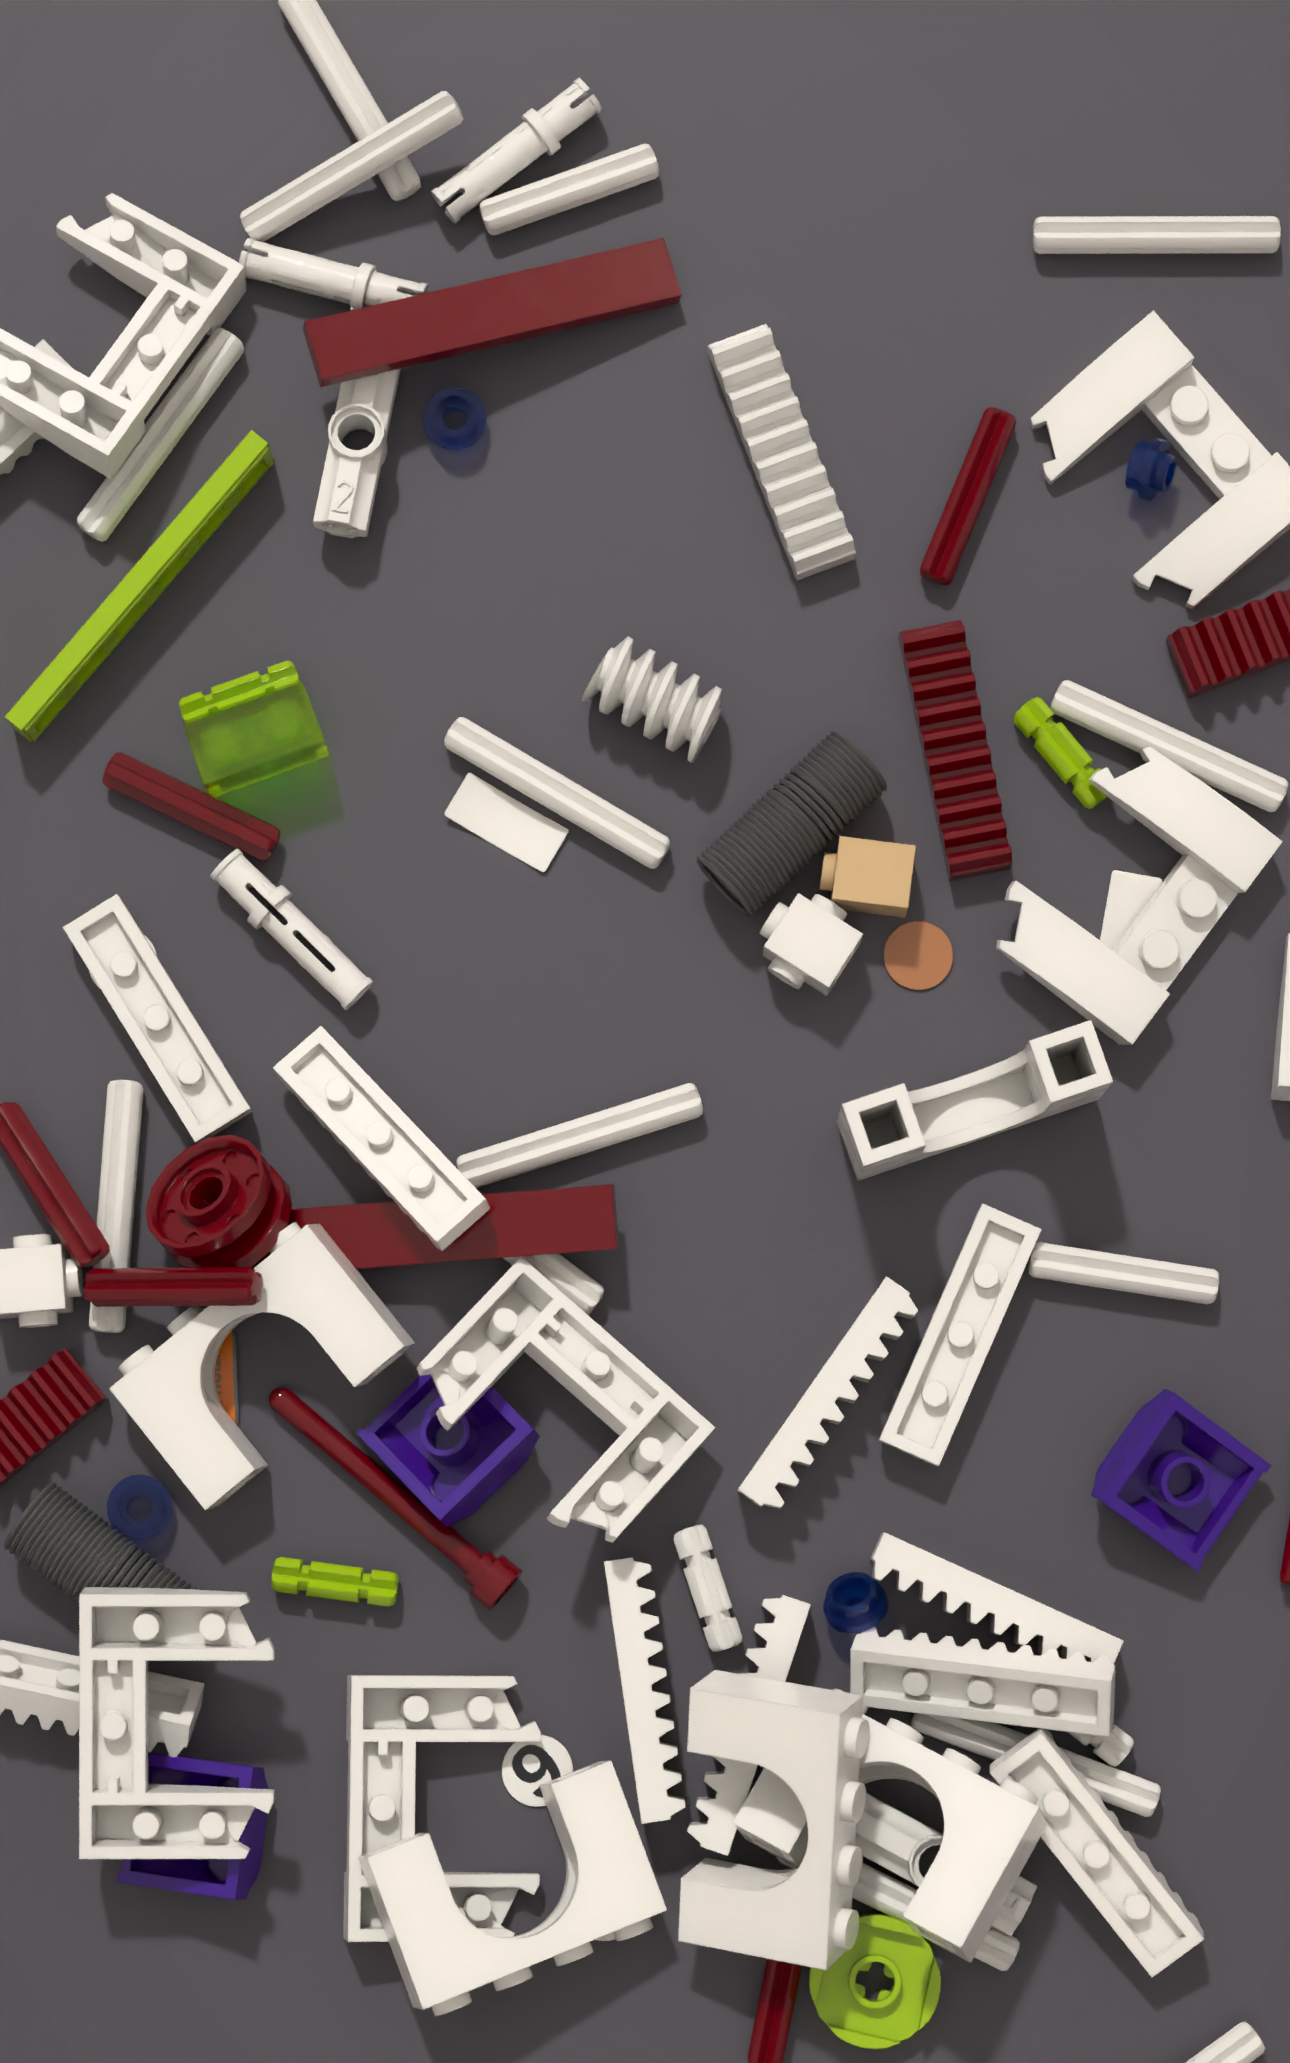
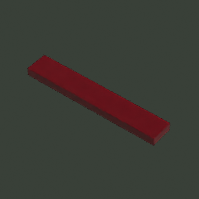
[303,238,682,387]
[252,1184,619,1269]

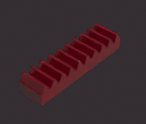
[1166,589,1290,698]
[898,620,1013,881]
[0,1348,108,1487]

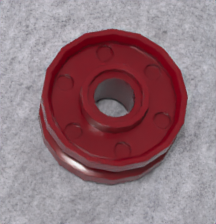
[145,1135,292,1267]

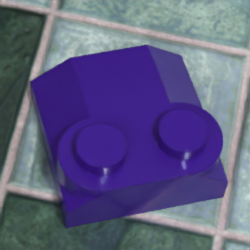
[357,1374,540,1527]
[1091,1389,1271,1572]
[116,1752,269,1900]

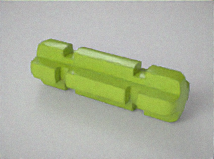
[179,661,302,732]
[1013,697,1108,809]
[271,1557,399,1607]

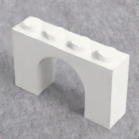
[837,1020,1113,1181]
[109,1222,416,1510]
[678,1670,870,1970]
[733,1689,1048,1963]
[358,1761,667,2016]

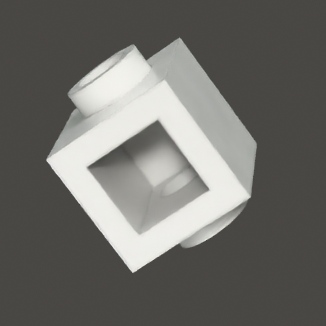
[759,893,863,996]
[0,1234,83,1328]

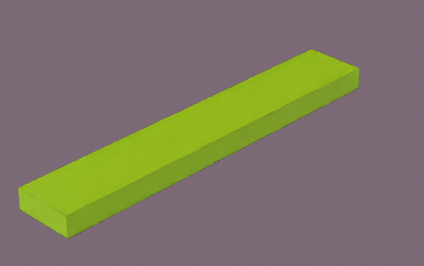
[5,430,274,743]

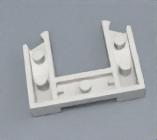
[0,193,246,479]
[1030,310,1290,609]
[996,746,1283,1045]
[417,1256,715,1543]
[79,1587,275,1859]
[343,1675,541,1942]

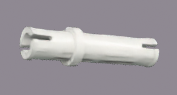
[431,78,603,224]
[239,237,429,310]
[210,848,374,1010]

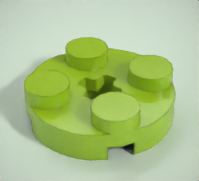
[809,1913,941,2049]

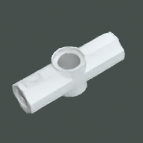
[313,369,401,538]
[855,1793,1037,1936]

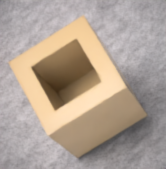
[820,836,916,918]

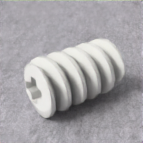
[581,636,722,763]

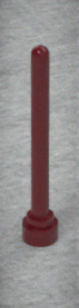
[269,1387,523,1611]

